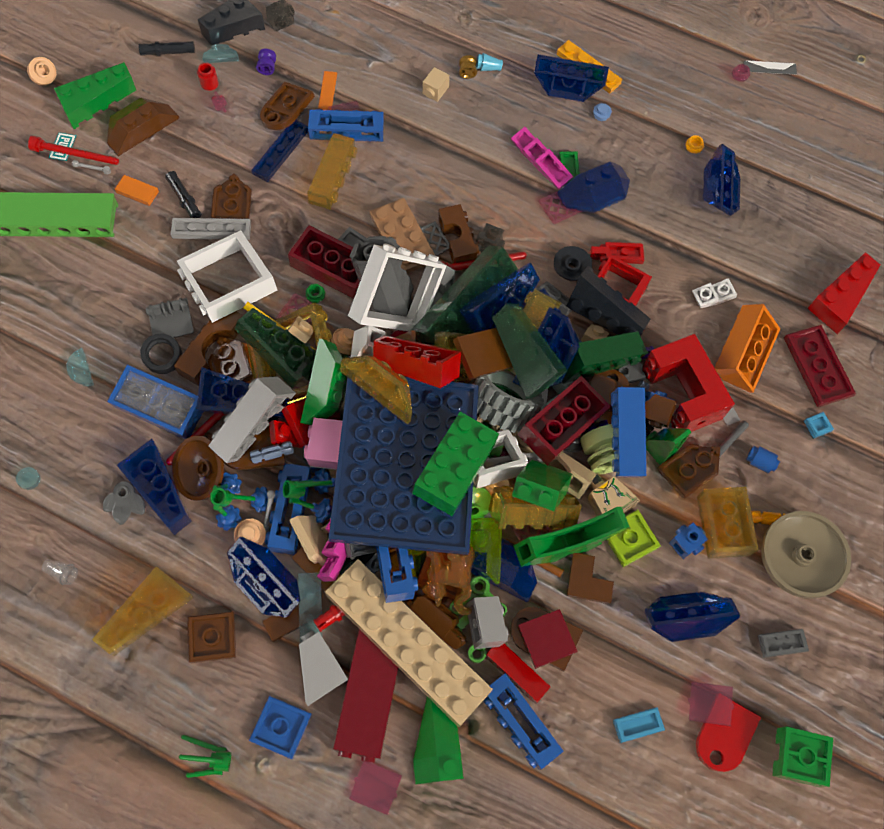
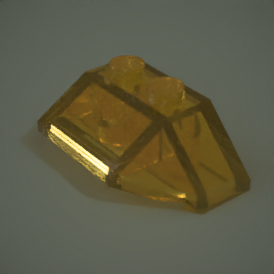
[340,355,412,425]

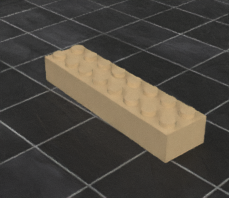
[325,559,493,727]

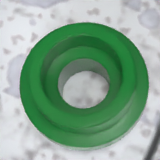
[305,284,325,303]

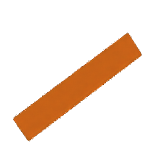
[318,71,337,110]

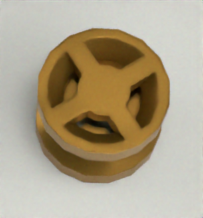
[459,55,477,79]

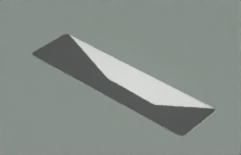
[744,61,797,75]

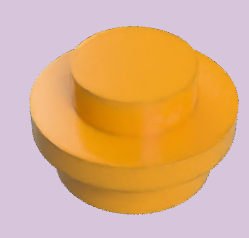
[685,135,704,153]

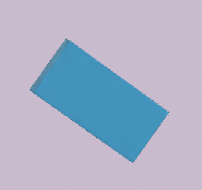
[613,707,665,743]

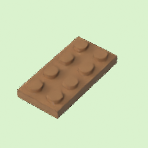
[369,198,435,273]

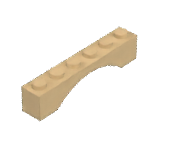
[477,415,597,499]

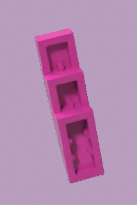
[511,127,573,190]
[317,519,347,582]

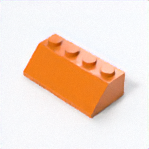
[715,304,780,393]

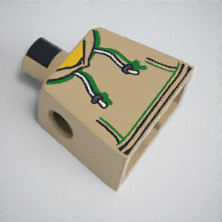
[588,473,640,516]

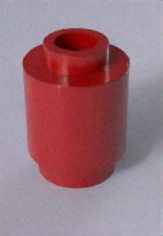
[197,63,219,91]

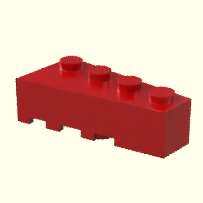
[807,252,881,335]
[373,335,461,389]

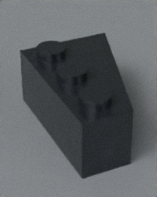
[198,0,265,46]

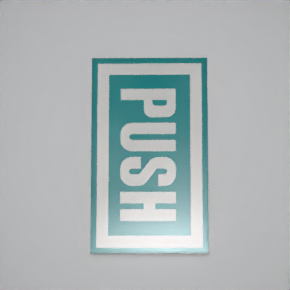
[49,132,77,161]

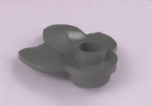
[103,482,145,525]

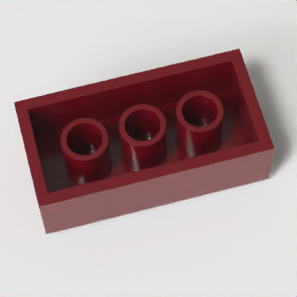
[288,225,360,299]
[517,376,611,466]

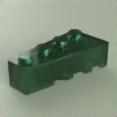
[492,304,568,399]
[235,308,316,389]

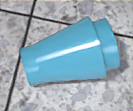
[476,53,503,71]

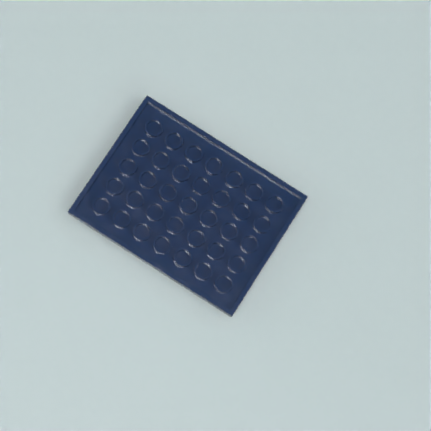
[329,371,479,555]

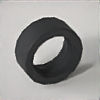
[140,333,182,374]

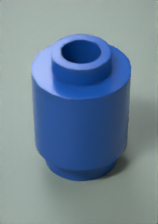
[746,445,780,473]

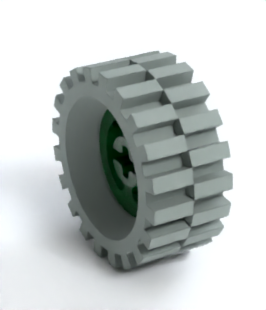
[470,369,544,433]

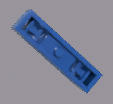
[308,109,384,142]
[265,463,312,555]
[376,546,418,603]
[484,673,564,770]

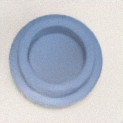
[593,103,612,121]

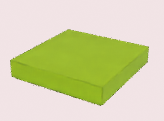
[606,509,661,567]

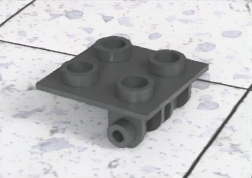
[146,298,194,338]

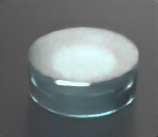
[16,467,41,490]

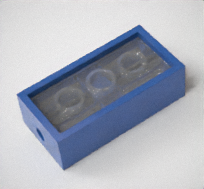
[107,365,208,439]

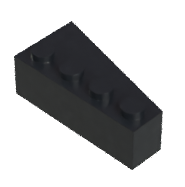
[566,266,651,337]

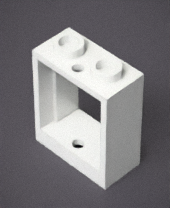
[473,429,528,489]

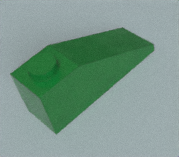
[646,428,692,465]

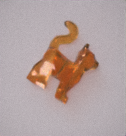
[422,547,473,615]

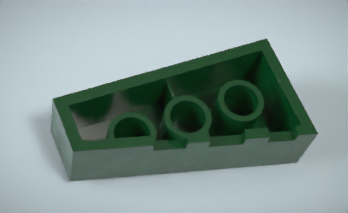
[553,331,648,384]

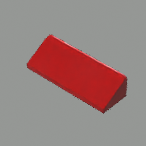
[486,643,551,704]

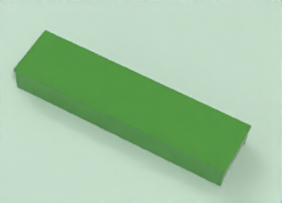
[0,192,118,237]

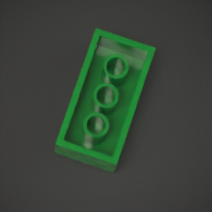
[412,412,499,516]

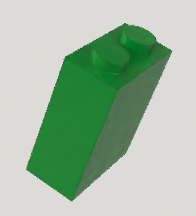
[512,460,573,511]

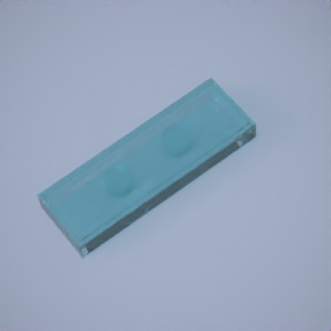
[298,573,323,642]

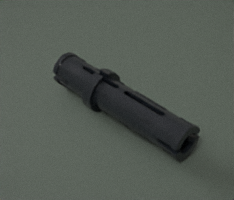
[139,41,195,57]
[165,171,202,218]

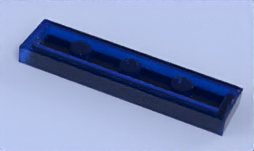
[251,120,309,182]

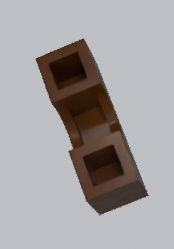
[438,204,479,263]

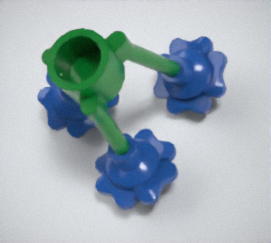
[283,468,336,523]
[210,472,268,531]

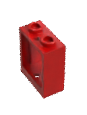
[598,255,652,306]

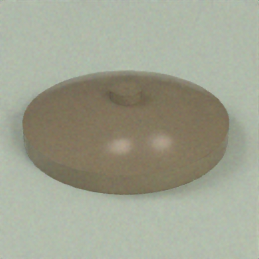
[761,511,851,599]

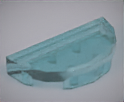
[203,44,239,63]
[66,348,94,386]

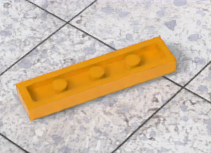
[556,40,622,94]

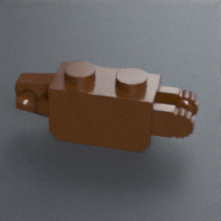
[402,592,467,650]

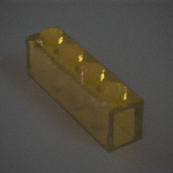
[307,133,357,210]

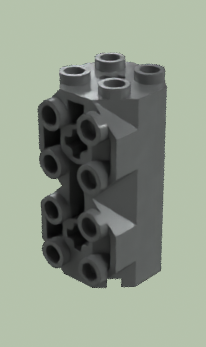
[350,236,414,317]

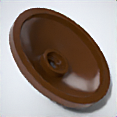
[172,436,224,501]

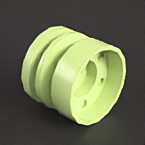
[580,424,615,475]

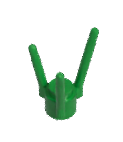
[179,735,232,778]

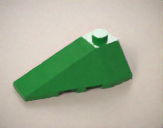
[413,697,464,785]

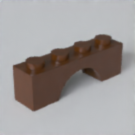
[174,311,246,386]
[591,373,677,429]

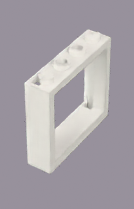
[177,230,278,323]
[348,243,447,333]

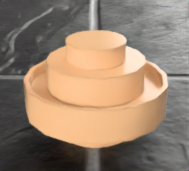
[27,57,57,86]
[331,328,354,355]
[234,518,267,551]

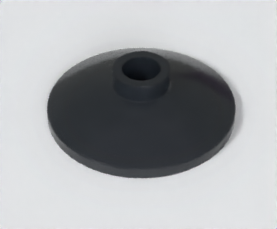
[553,246,592,281]

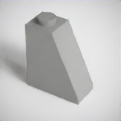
[299,630,348,706]

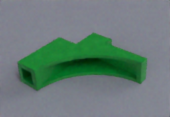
[513,507,630,566]

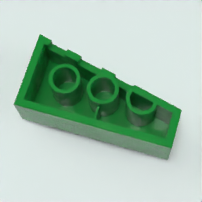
[54,62,136,129]

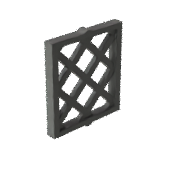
[420,221,449,256]

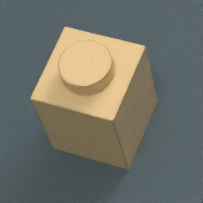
[422,67,450,102]

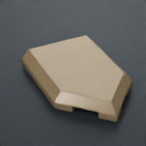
[290,515,329,566]

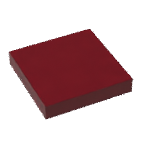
[518,609,578,669]

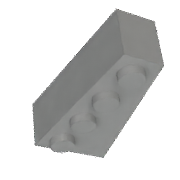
[209,377,296,463]

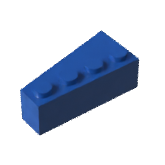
[611,387,647,477]

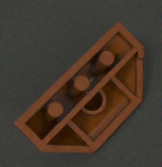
[107,98,179,157]

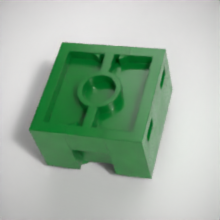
[772,726,833,787]

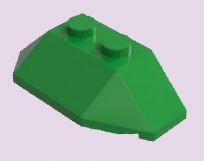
[300,338,349,425]

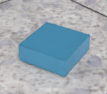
[804,412,834,439]

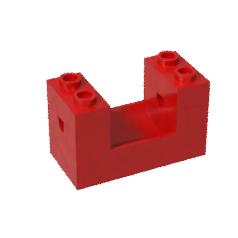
[642,334,735,432]

